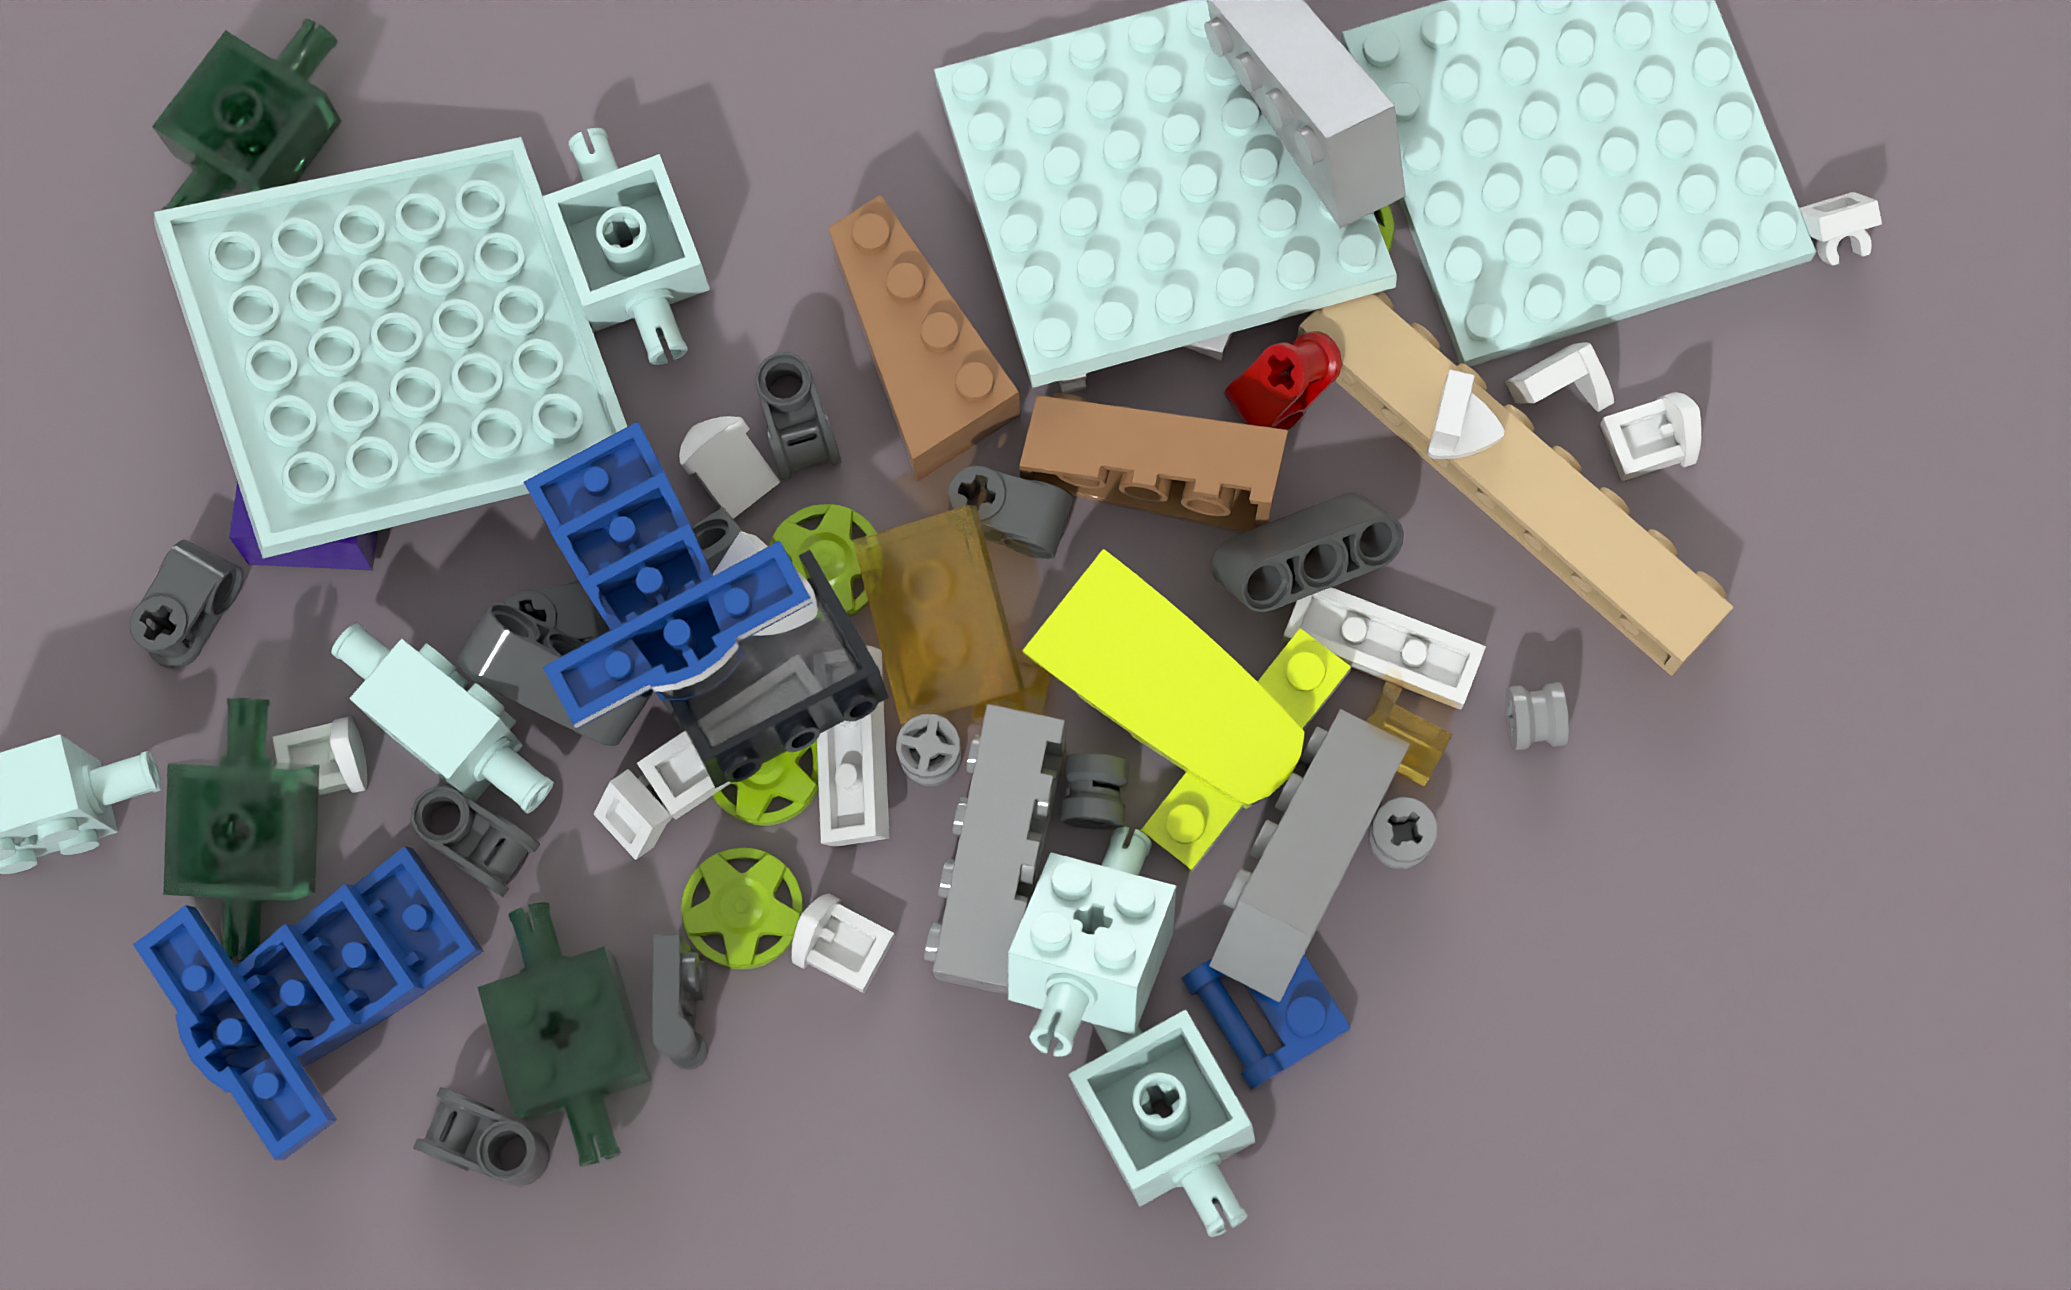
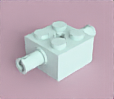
[542,128,710,365]
[331,623,554,813]
[0,734,162,874]
[1008,827,1176,1057]
[1069,1010,1255,1237]

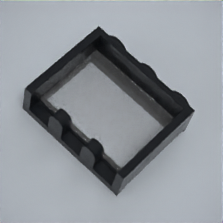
[668,550,889,788]

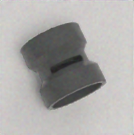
[1060,753,1130,830]

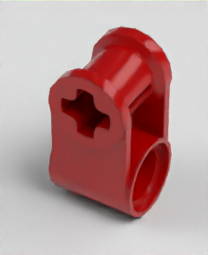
[1224,331,1342,430]

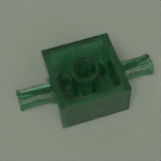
[152,18,342,211]
[163,698,320,961]
[477,902,652,1167]

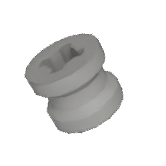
[1506,682,1569,751]
[896,714,962,786]
[1368,797,1437,870]

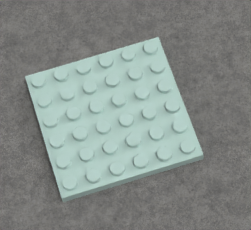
[934,0,1397,388]
[1340,0,1816,367]
[154,137,627,558]

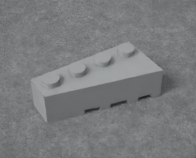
[1204,0,1406,228]
[924,704,1066,995]
[1209,709,1410,1003]

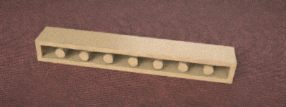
[1297,291,1734,677]

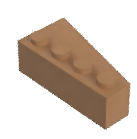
[828,195,1020,481]
[1019,393,1288,533]

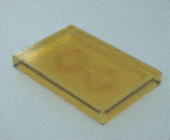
[853,505,1025,725]

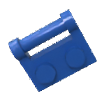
[1181,955,1351,1091]

